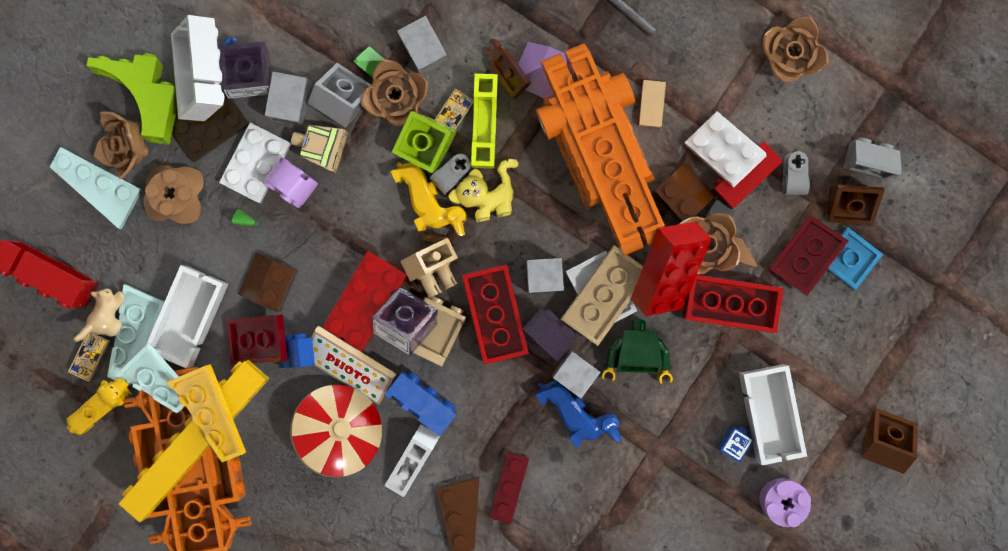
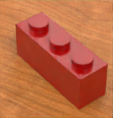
[711,142,783,209]

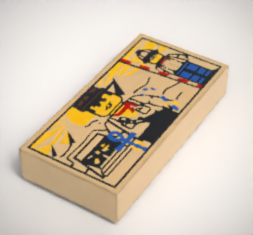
[435,89,474,130]
[68,333,111,382]

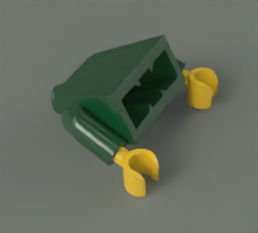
[602,319,673,384]

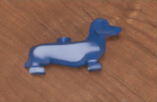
[535,380,622,448]

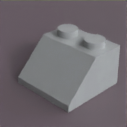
[308,63,371,128]
[843,138,902,180]

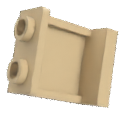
[405,296,466,366]

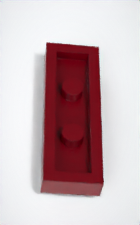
[489,452,529,524]

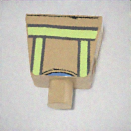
[291,125,348,173]

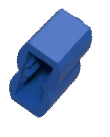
[278,333,315,368]

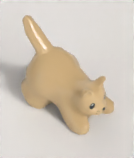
[74,288,124,342]

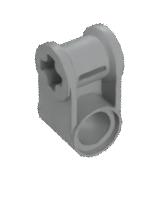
[782,151,810,195]
[430,154,472,195]

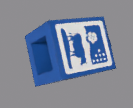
[717,425,754,463]

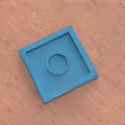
[828,227,883,290]

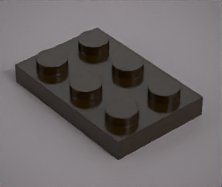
[172,87,249,163]

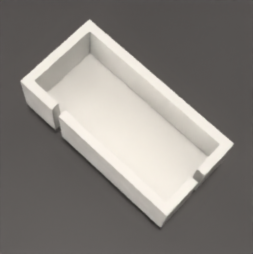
[171,15,224,121]
[146,265,228,368]
[739,364,807,465]

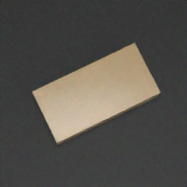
[638,80,666,128]

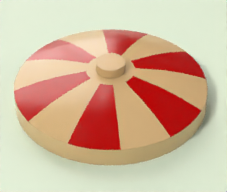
[290,385,382,477]

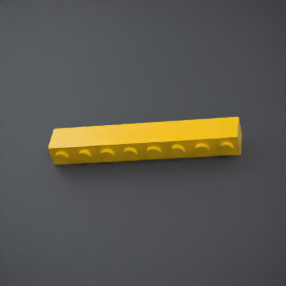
[119,360,270,522]

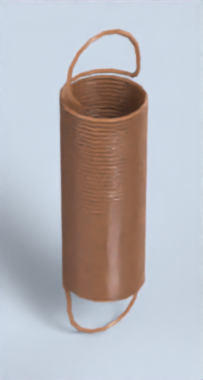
[416,232,453,244]

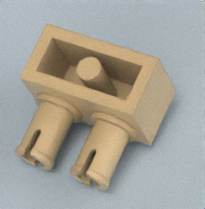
[400,238,458,298]

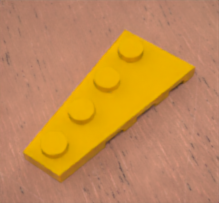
[166,364,246,462]

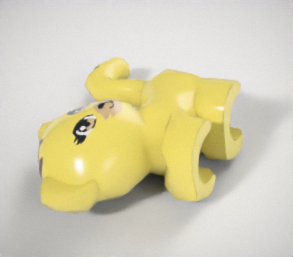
[448,159,519,222]

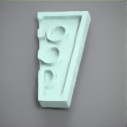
[50,147,142,229]
[107,284,165,386]

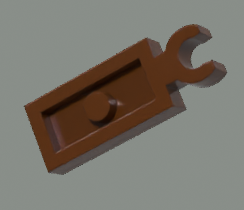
[482,39,531,98]

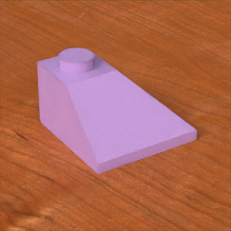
[518,42,568,98]

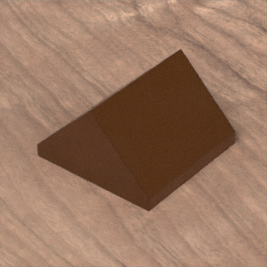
[828,185,885,225]

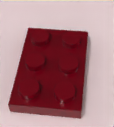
[769,215,849,297]
[226,314,288,365]

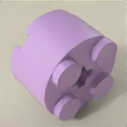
[263,156,319,208]
[759,477,811,527]

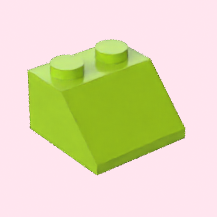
[392,111,457,173]

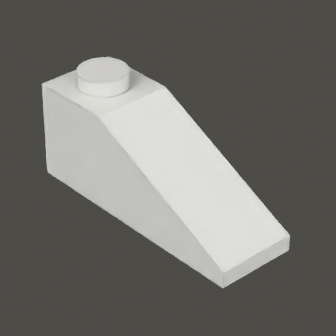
[385,425,440,497]

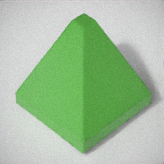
[354,47,385,78]
[232,209,259,227]

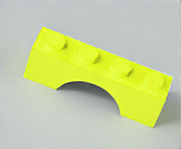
[471,74,498,169]

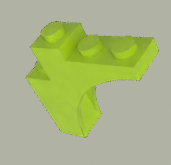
[86,53,177,145]

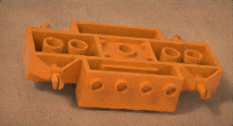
[124,367,252,551]

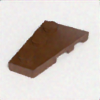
[436,477,480,551]

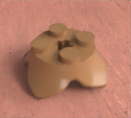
[763,17,829,82]
[361,59,428,127]
[93,111,148,179]
[144,164,204,224]
[680,213,740,275]

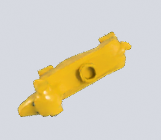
[390,162,467,236]
[66,378,132,436]

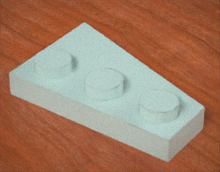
[115,344,186,413]

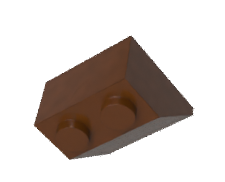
[652,162,716,223]
[239,253,298,312]
[861,408,918,474]

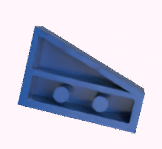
[384,370,457,436]

